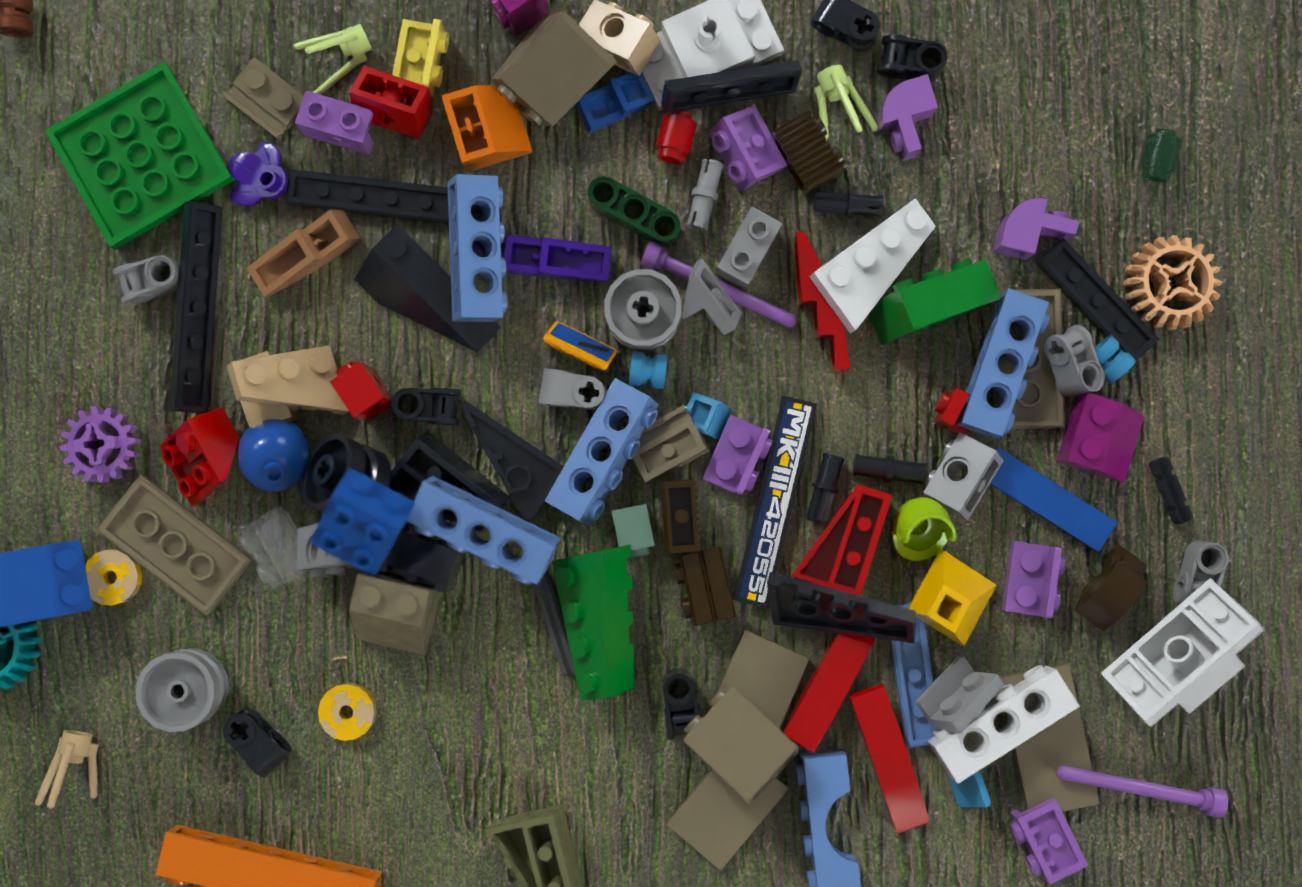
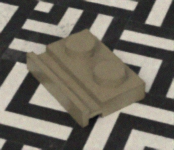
[222,57,304,141]
[633,405,709,485]

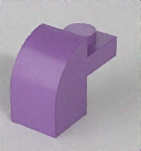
[877,74,938,161]
[993,198,1079,260]

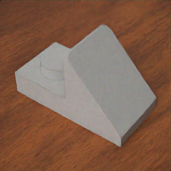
[681,259,742,335]

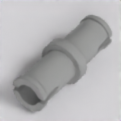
[686,159,724,233]

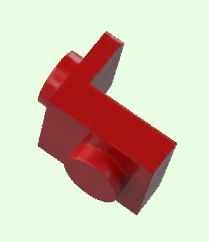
[933,388,970,435]

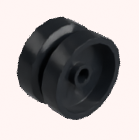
[301,434,391,513]

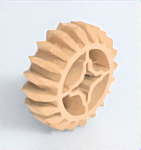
[1123,235,1223,330]

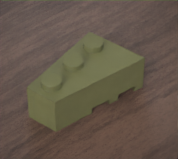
[485,804,584,887]

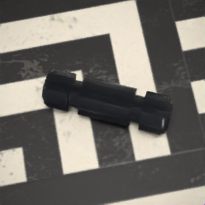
[1149,457,1193,524]

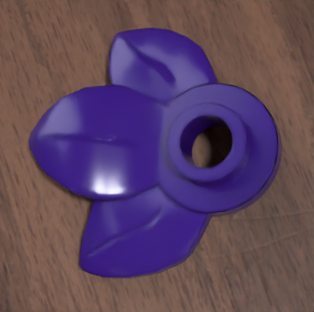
[229,141,289,206]

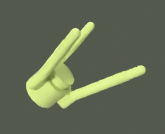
[294,24,372,95]
[814,65,879,140]

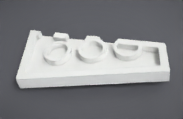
[809,198,936,334]

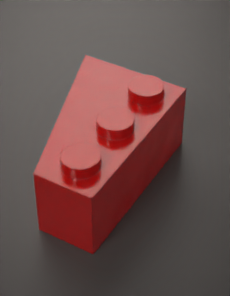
[791,485,892,596]

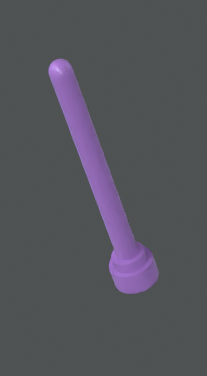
[639,240,797,327]
[1057,765,1228,818]

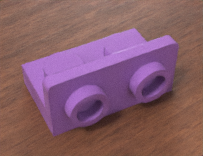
[295,91,374,155]
[709,105,788,192]
[702,415,773,496]
[1002,541,1065,618]
[1010,797,1088,885]

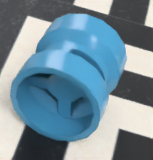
[1094,335,1136,384]
[629,351,667,389]

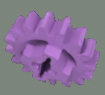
[59,406,141,483]

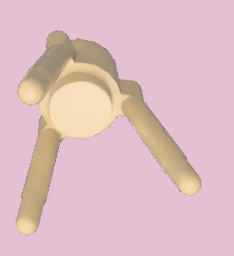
[35,730,99,809]

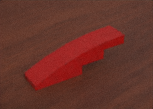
[793,231,851,373]
[783,633,875,753]
[849,683,930,834]

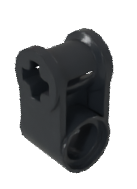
[810,0,880,51]
[877,34,948,82]
[391,388,461,425]
[662,668,701,740]
[223,709,293,778]

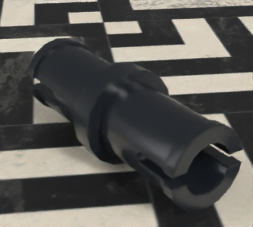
[852,453,926,485]

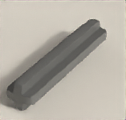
[532,573,575,676]

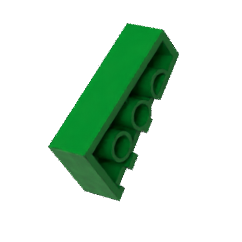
[552,544,635,701]

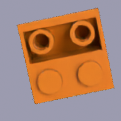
[441,85,533,173]

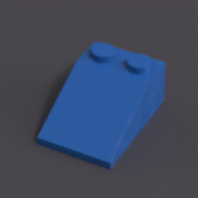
[0,539,93,627]

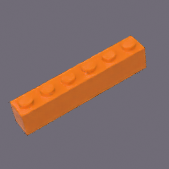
[155,825,382,887]

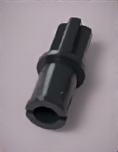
[813,190,884,218]
[806,453,845,524]

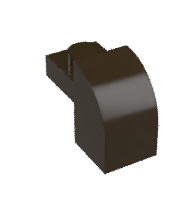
[1075,544,1147,631]

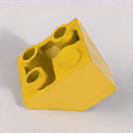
[908,550,997,646]

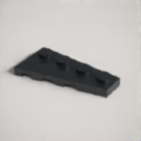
[767,572,917,643]

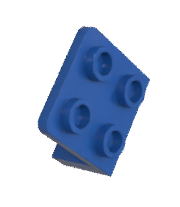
[311,468,416,575]

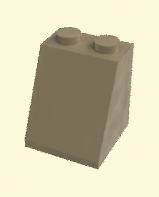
[492,11,616,127]
[349,572,441,655]
[683,686,798,806]

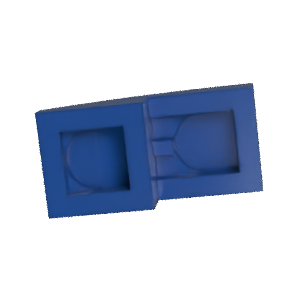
[575,72,655,133]

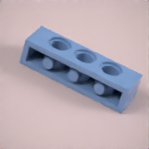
[447,174,507,322]
[955,288,1050,439]
[545,378,659,526]
[406,476,562,584]

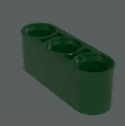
[587,176,680,247]

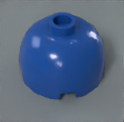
[238,419,311,492]

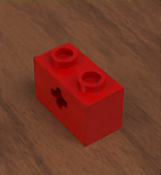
[349,66,433,139]
[330,361,393,422]

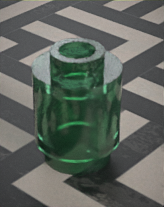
[1139,128,1182,183]

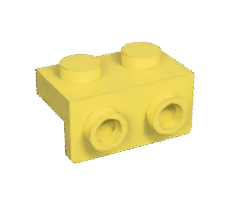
[392,19,449,97]

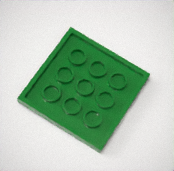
[45,61,235,250]

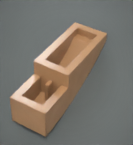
[247,209,361,297]

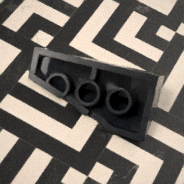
[354,224,501,352]

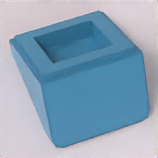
[687,392,732,440]
[948,771,991,807]

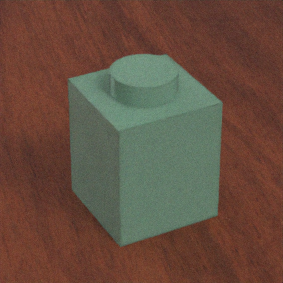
[612,504,655,558]

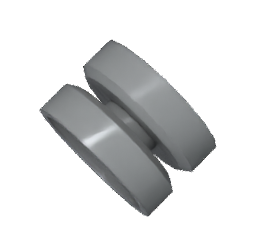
[604,269,682,352]
[135,648,229,732]

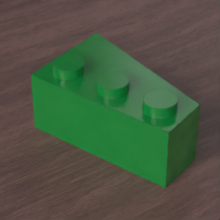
[869,259,1001,346]

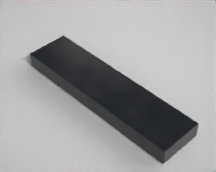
[661,60,802,113]
[1035,238,1160,361]

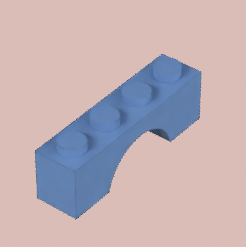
[795,749,861,887]

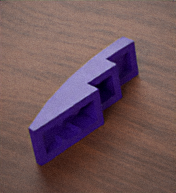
[472,234,612,282]

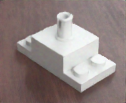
[642,0,784,111]
[1101,578,1264,727]

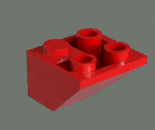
[159,407,239,507]

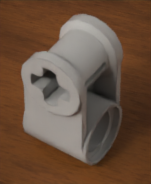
[112,255,180,306]
[1044,325,1105,396]
[538,368,607,410]
[1173,541,1229,603]

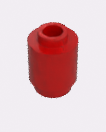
[655,111,697,165]

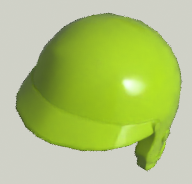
[892,497,956,561]

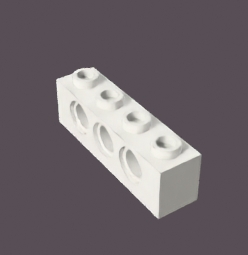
[928,665,1080,784]

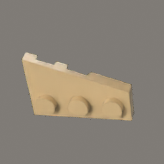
[227,345,349,415]

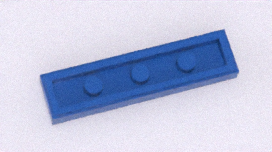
[990,447,1117,552]

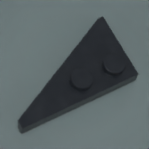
[461,400,564,523]

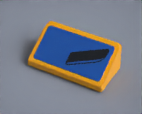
[543,321,617,373]

